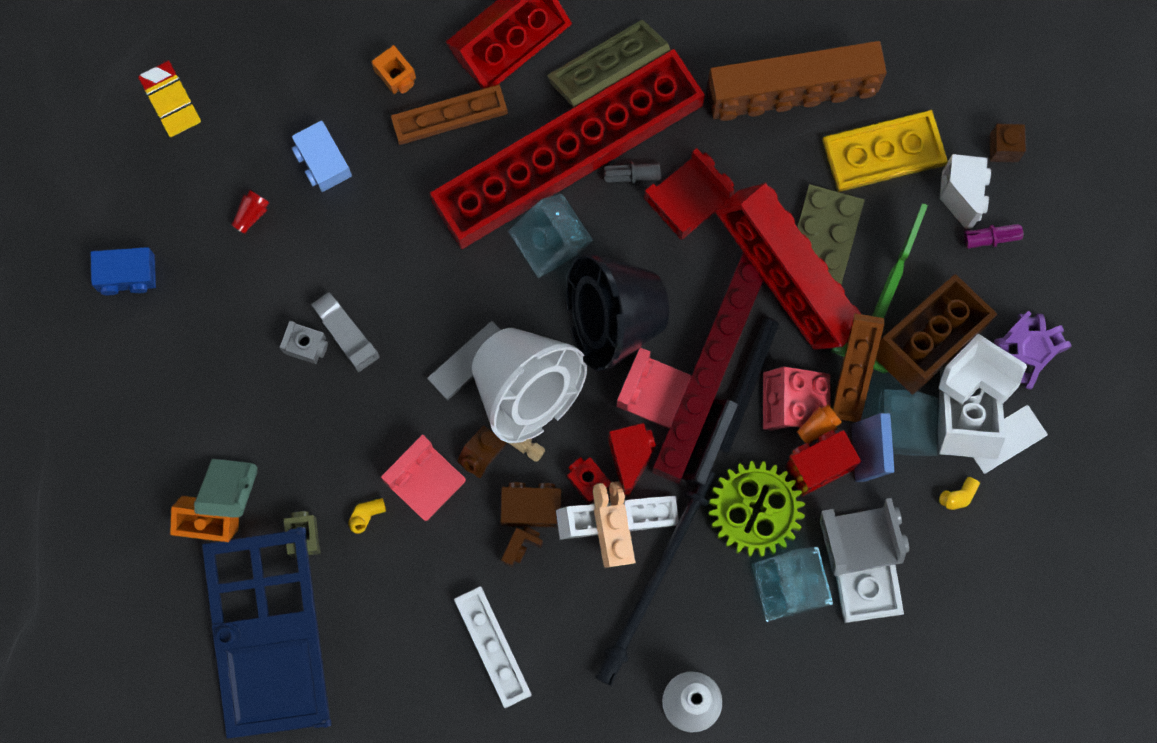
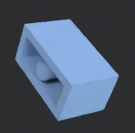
[291,120,352,192]

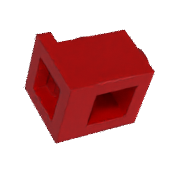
[567,457,612,505]

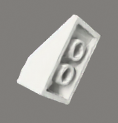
[938,364,1006,459]

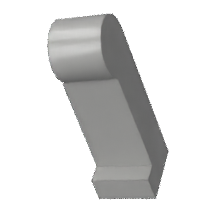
[311,292,380,373]

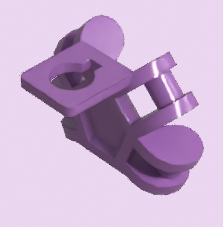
[994,311,1072,390]

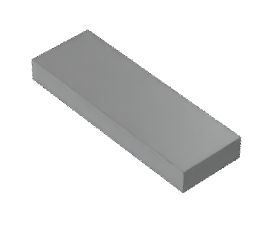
[427,321,500,401]

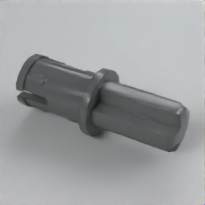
[604,161,661,184]

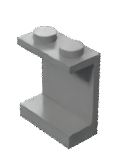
[820,498,909,576]

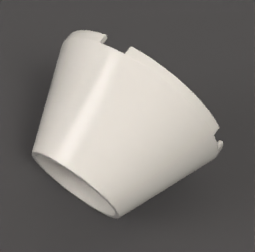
[472,328,587,443]

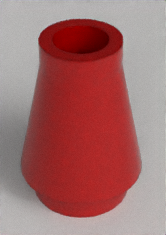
[231,190,269,234]

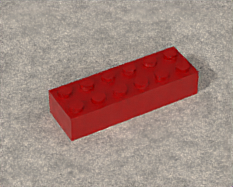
[715,183,861,350]

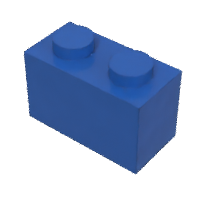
[91,247,156,295]

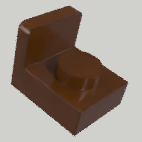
[501,527,543,568]

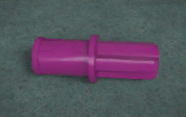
[964,224,1023,249]

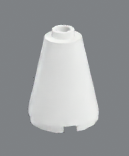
[662,672,722,732]

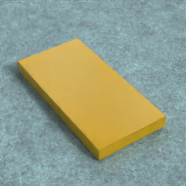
[822,110,948,192]

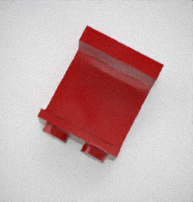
[644,148,735,240]

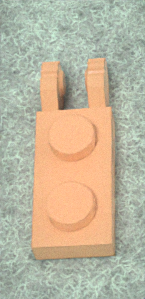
[593,481,635,568]

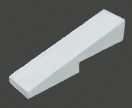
[556,496,679,540]

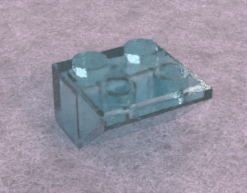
[752,547,833,622]

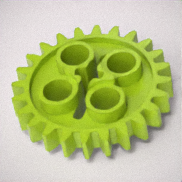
[709,461,805,558]

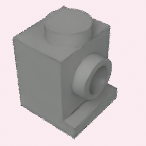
[280,321,328,364]

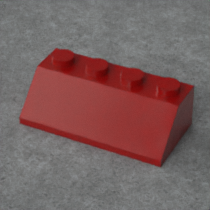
[446,0,572,89]

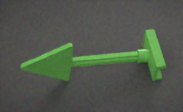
[831,203,928,374]

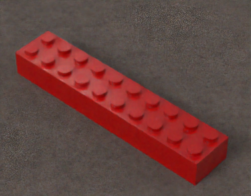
[430,49,705,250]

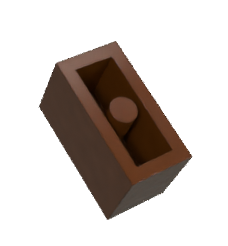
[501,482,561,528]

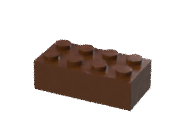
[876,274,997,395]

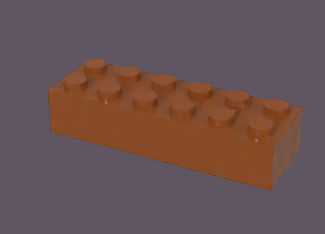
[707,41,887,121]

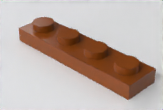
[391,84,508,145]
[832,313,884,422]

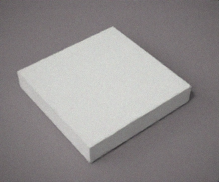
[836,565,904,623]

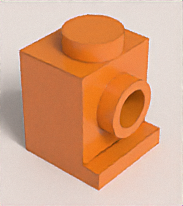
[371,45,416,94]

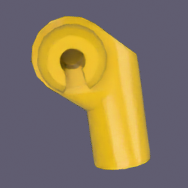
[939,477,980,510]
[348,498,386,534]

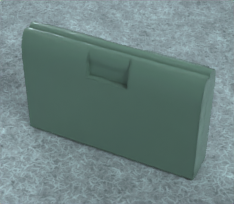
[194,459,258,517]

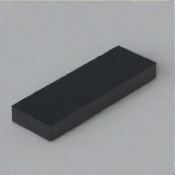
[682,400,738,485]

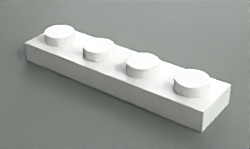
[454,586,532,708]

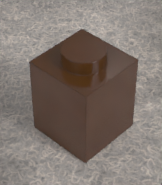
[990,124,1026,162]

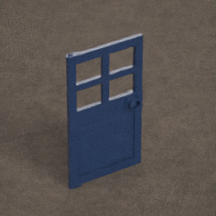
[202,527,332,739]

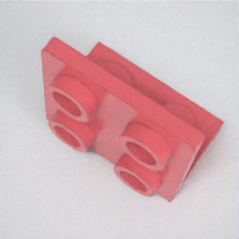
[616,348,691,429]
[763,367,831,431]
[381,434,466,521]

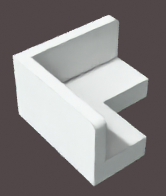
[938,334,1027,404]

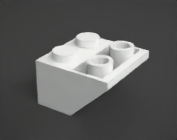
[940,154,991,230]

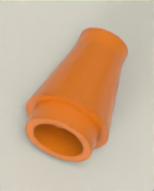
[797,404,842,444]

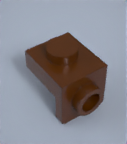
[457,425,507,478]

